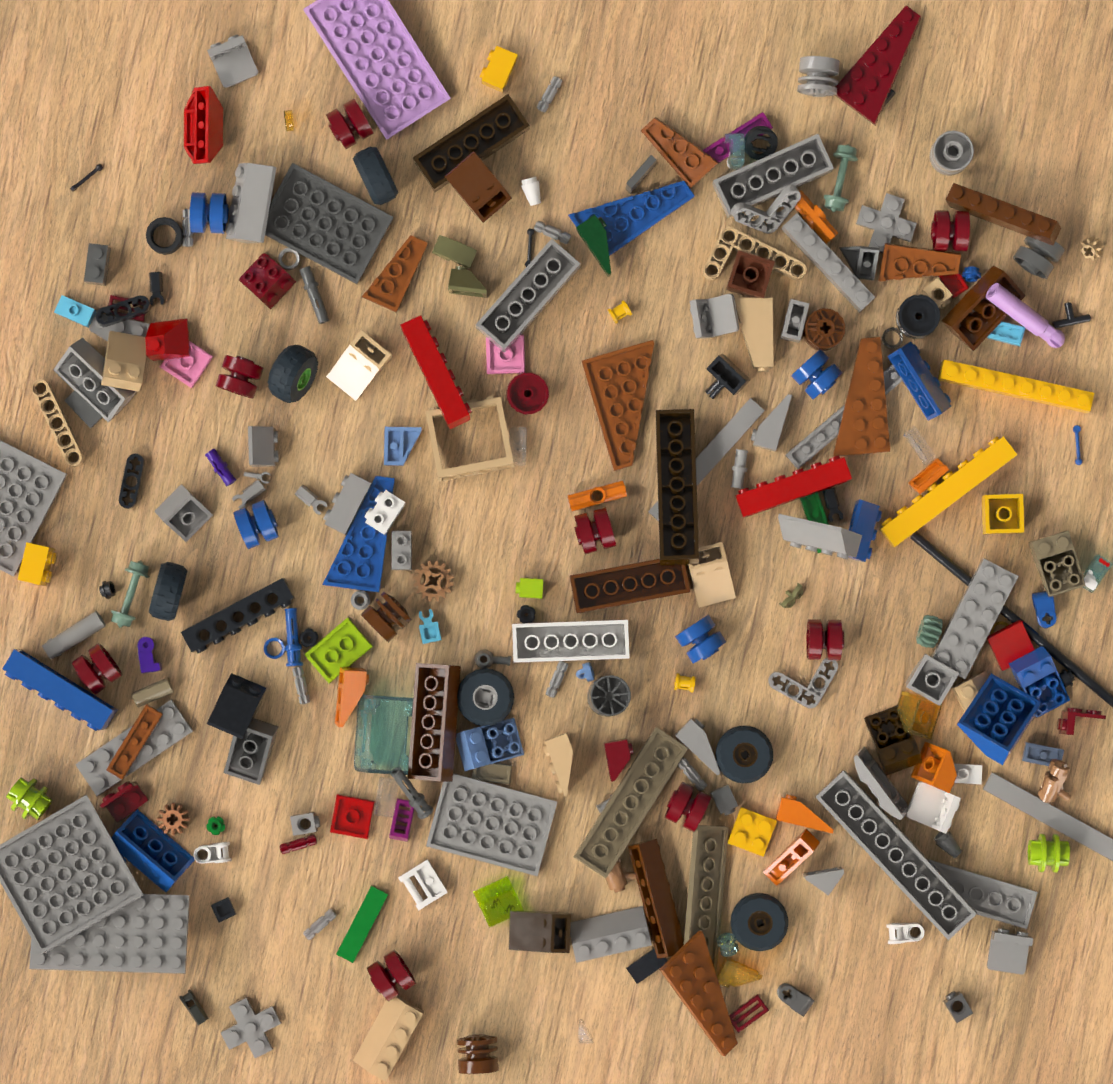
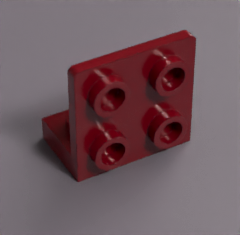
[100,781,149,823]

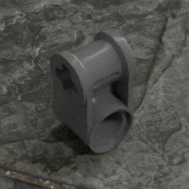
[777,983,814,1017]

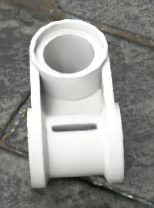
[194,842,232,864]
[886,922,924,944]

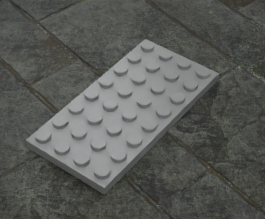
[29,894,190,974]

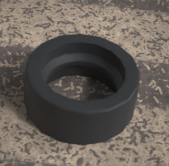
[146,217,183,255]

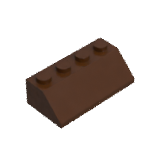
[941,265,1026,351]

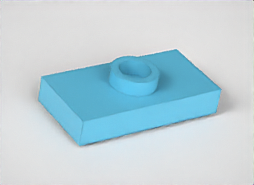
[54,295,97,328]
[987,321,1026,347]

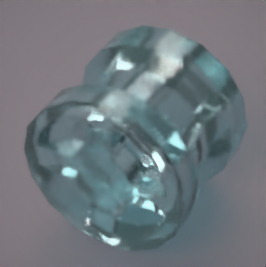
[716,933,739,957]

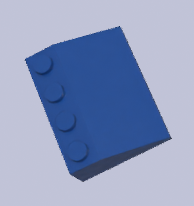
[957,673,1042,765]

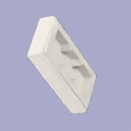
[954,763,982,784]

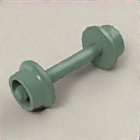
[824,144,858,212]
[111,560,150,628]

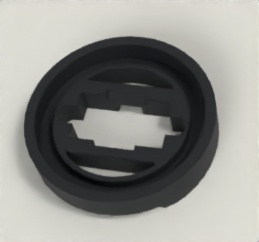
[743,126,778,160]

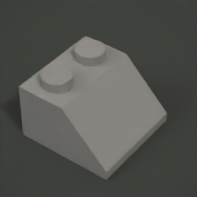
[248,426,279,467]
[154,484,213,542]
[905,654,959,706]

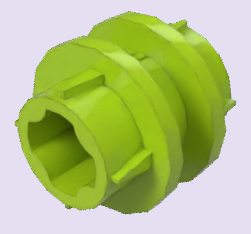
[6,777,52,820]
[1027,834,1070,873]

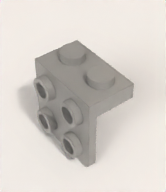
[207,35,258,88]
[690,294,739,339]
[987,928,1033,974]

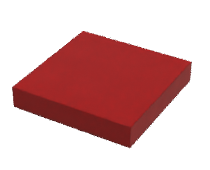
[986,620,1034,671]
[330,794,375,839]

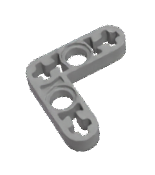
[731,185,801,234]
[768,658,838,708]

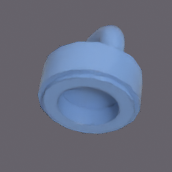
[576,662,595,682]

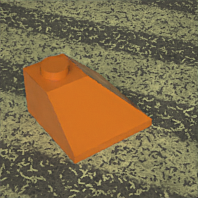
[911,742,957,793]

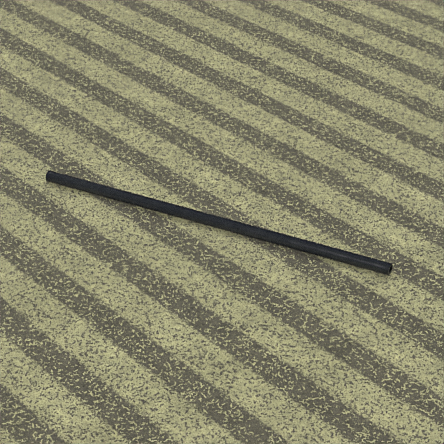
[910,531,1113,708]

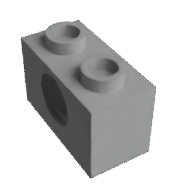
[780,299,810,343]
[392,531,412,570]

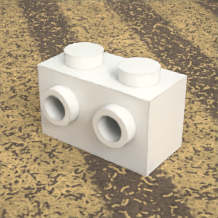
[365,490,406,535]

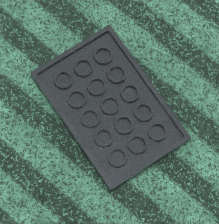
[265,163,394,285]

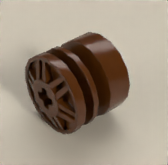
[803,308,845,351]
[361,592,412,643]
[457,1034,499,1074]

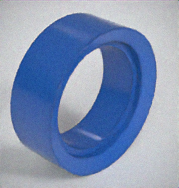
[264,638,285,659]

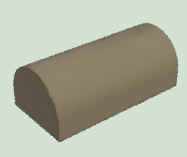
[132,678,174,707]

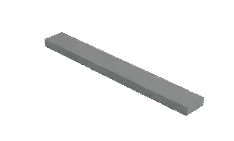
[785,365,903,470]
[648,398,765,521]
[983,773,1113,861]

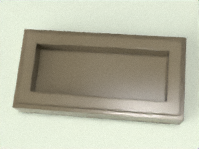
[472,763,512,784]

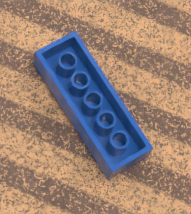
[2,649,118,731]

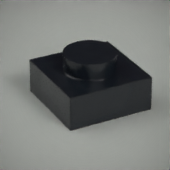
[211,897,237,923]

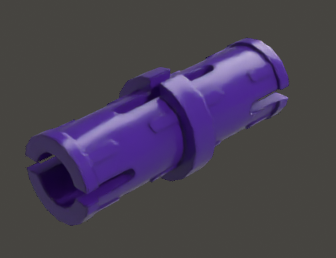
[205,448,236,487]

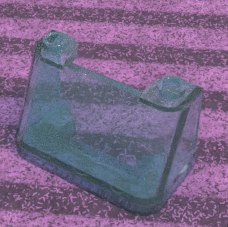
[354,694,413,775]

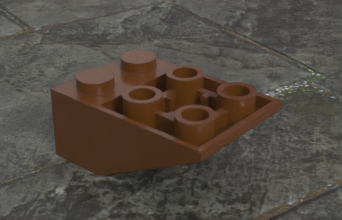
[444,151,512,223]

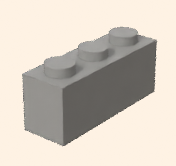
[323,473,372,535]

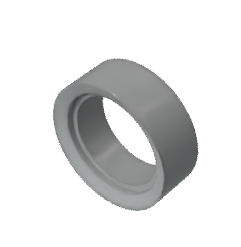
[278,248,300,270]

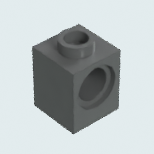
[710,784,738,816]
[943,991,973,1023]

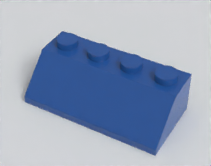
[887,342,952,421]
[111,809,195,893]

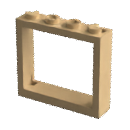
[425,395,514,482]

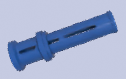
[285,608,303,667]

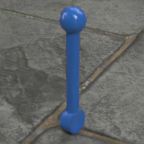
[1073,425,1083,465]

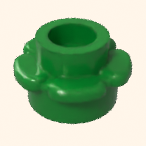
[206,816,225,835]

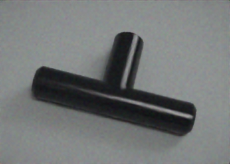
[1052,302,1091,329]

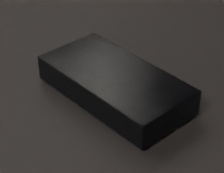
[626,948,668,984]

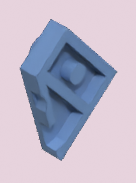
[384,427,422,466]

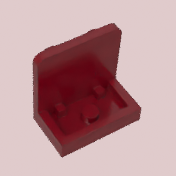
[239,253,296,310]
[1057,708,1106,735]

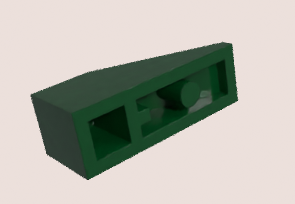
[576,215,611,277]

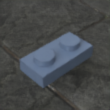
[1022,742,1064,766]

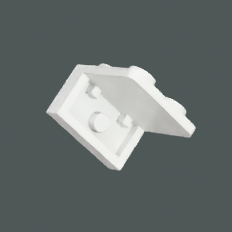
[906,782,961,834]

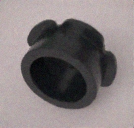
[99,581,116,599]
[517,605,536,624]
[299,628,319,647]
[1059,669,1075,688]

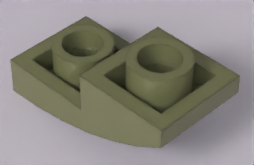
[432,235,477,269]

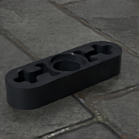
[96,295,150,327]
[119,454,145,509]

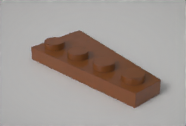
[641,117,719,188]
[879,243,961,282]

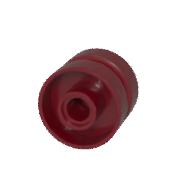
[326,99,374,150]
[931,210,970,252]
[215,355,264,399]
[574,507,616,555]
[806,619,844,660]
[72,643,123,695]
[664,781,712,832]
[367,949,416,1002]

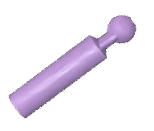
[986,283,1065,348]

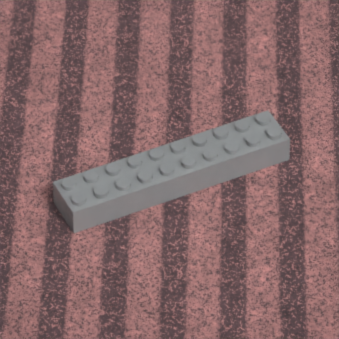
[816,770,977,940]

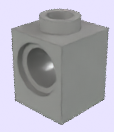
[290,812,320,836]

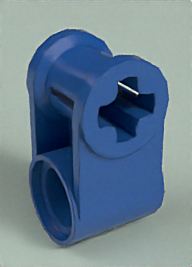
[1032,591,1056,628]

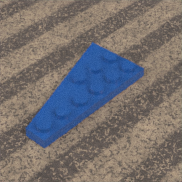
[568,181,695,256]
[322,476,395,593]

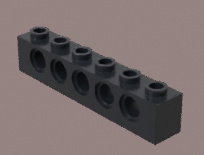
[181,578,295,654]

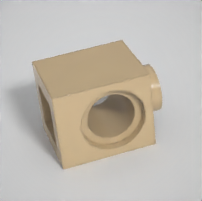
[921,278,952,309]

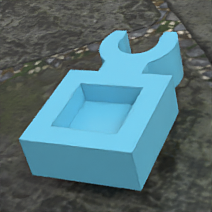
[419,609,442,644]

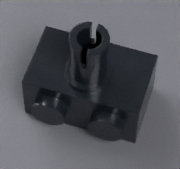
[705,354,750,399]

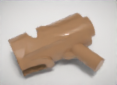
[1038,759,1071,803]
[605,858,636,893]

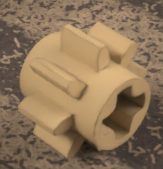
[1080,235,1105,261]

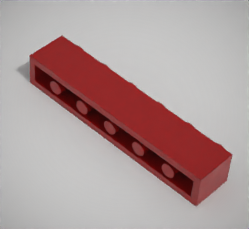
[400,315,472,429]
[735,455,852,518]

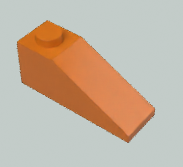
[335,667,369,727]
[775,794,834,834]
[763,829,820,886]

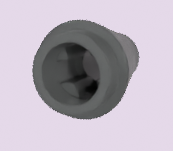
[934,831,962,858]

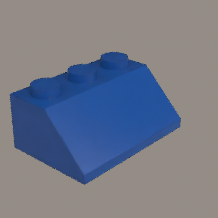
[848,499,882,562]

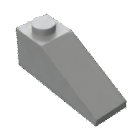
[751,394,792,452]
[675,719,720,775]

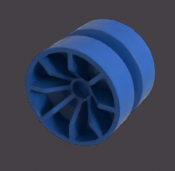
[190,192,229,234]
[791,349,843,400]
[233,500,279,549]
[675,614,727,664]

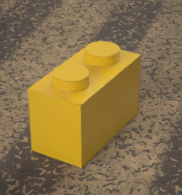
[480,46,518,93]

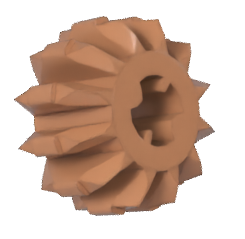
[157,803,190,836]

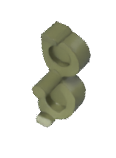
[779,583,803,608]

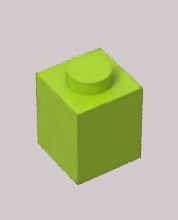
[516,578,543,599]

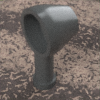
[475,650,511,669]

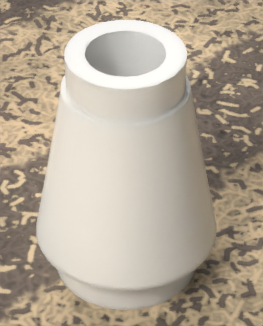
[521,177,541,206]

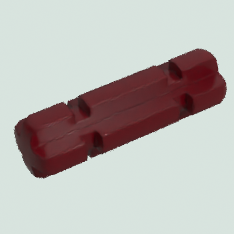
[280,835,317,854]

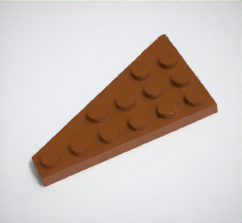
[581,340,654,471]

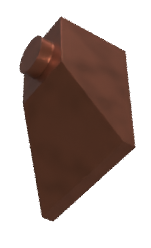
[726,250,775,298]

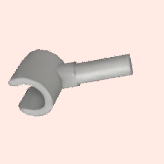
[244,471,271,483]

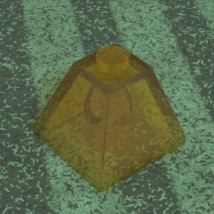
[897,691,942,740]
[717,956,763,988]

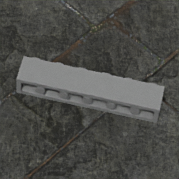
[782,213,875,312]

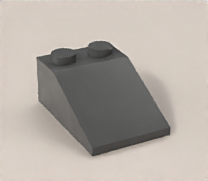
[224,718,279,785]

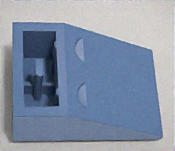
[456,718,524,771]

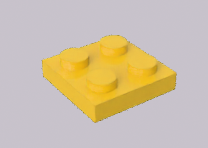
[727,807,777,857]

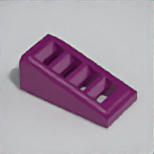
[389,798,414,842]

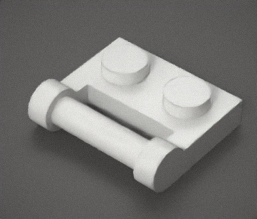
[398,859,448,910]

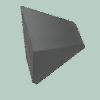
[839,246,880,280]

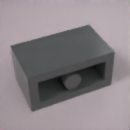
[84,243,111,286]

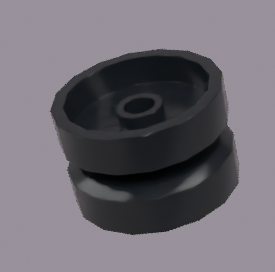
[895,295,940,339]

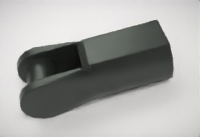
[179,990,209,1025]

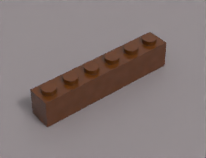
[945,183,1061,246]
[628,839,684,958]

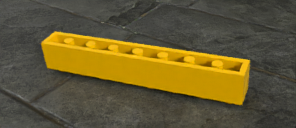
[938,360,1094,413]
[879,436,1017,548]

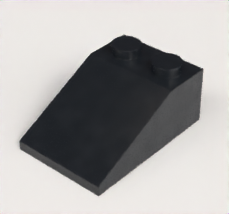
[207,673,266,739]

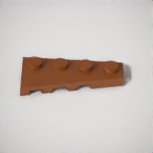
[362,235,428,313]

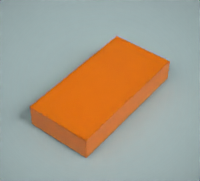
[909,458,949,494]

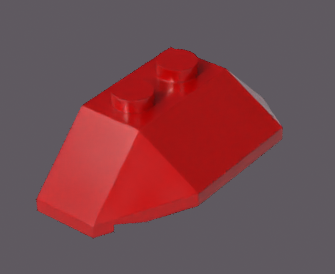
[184,86,223,164]

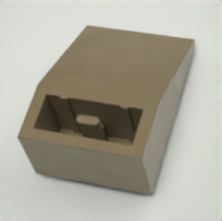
[1029,531,1086,597]

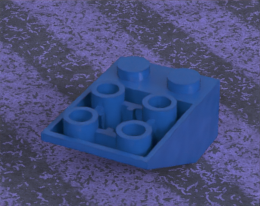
[1009,646,1070,718]

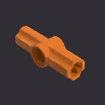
[794,190,838,244]
[568,481,627,512]

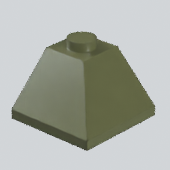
[448,266,487,298]

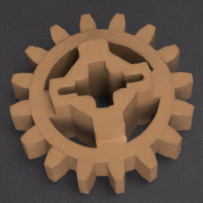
[413,561,454,602]

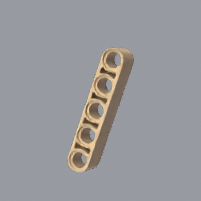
[32,379,85,467]

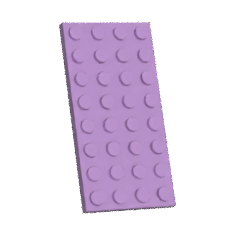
[303,0,451,140]

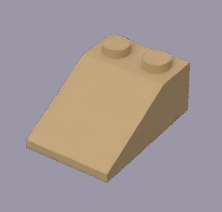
[101,331,146,392]

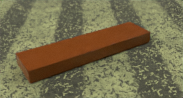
[106,704,163,780]

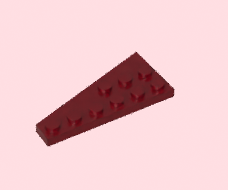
[835,5,921,126]

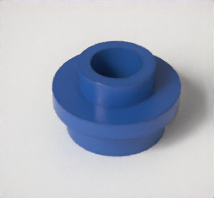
[962,266,981,282]

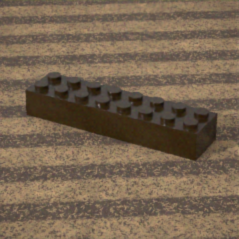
[656,409,699,565]

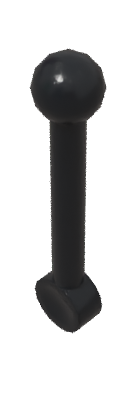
[70,164,103,192]
[525,228,535,267]

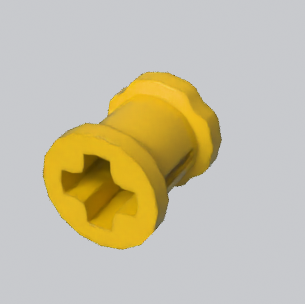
[608,300,632,324]
[674,673,696,693]

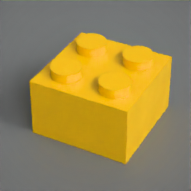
[982,494,1024,534]
[17,542,57,586]

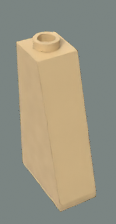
[735,298,774,372]

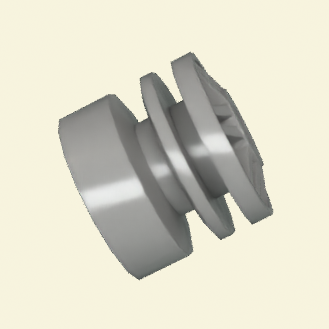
[797,56,839,97]

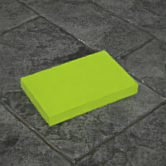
[304,618,373,684]

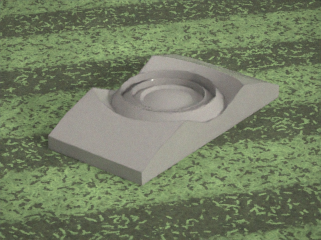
[854,746,908,820]

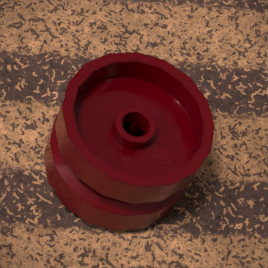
[506,372,549,415]

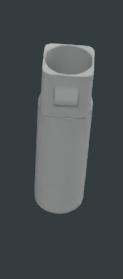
[42,611,106,659]

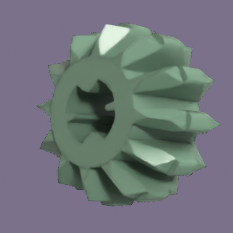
[916,615,943,648]

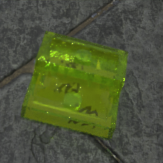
[473,876,524,928]

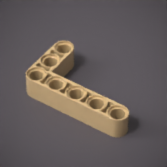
[703,227,807,280]

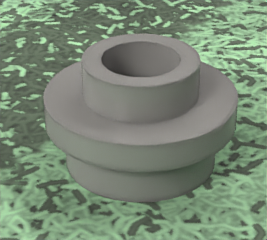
[351,591,370,610]

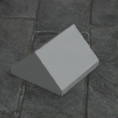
[802,867,844,896]

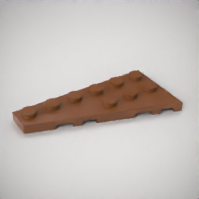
[832,337,890,457]
[659,931,738,1056]

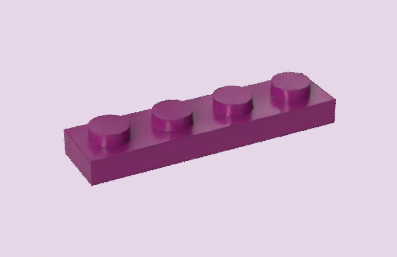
[703,112,773,164]

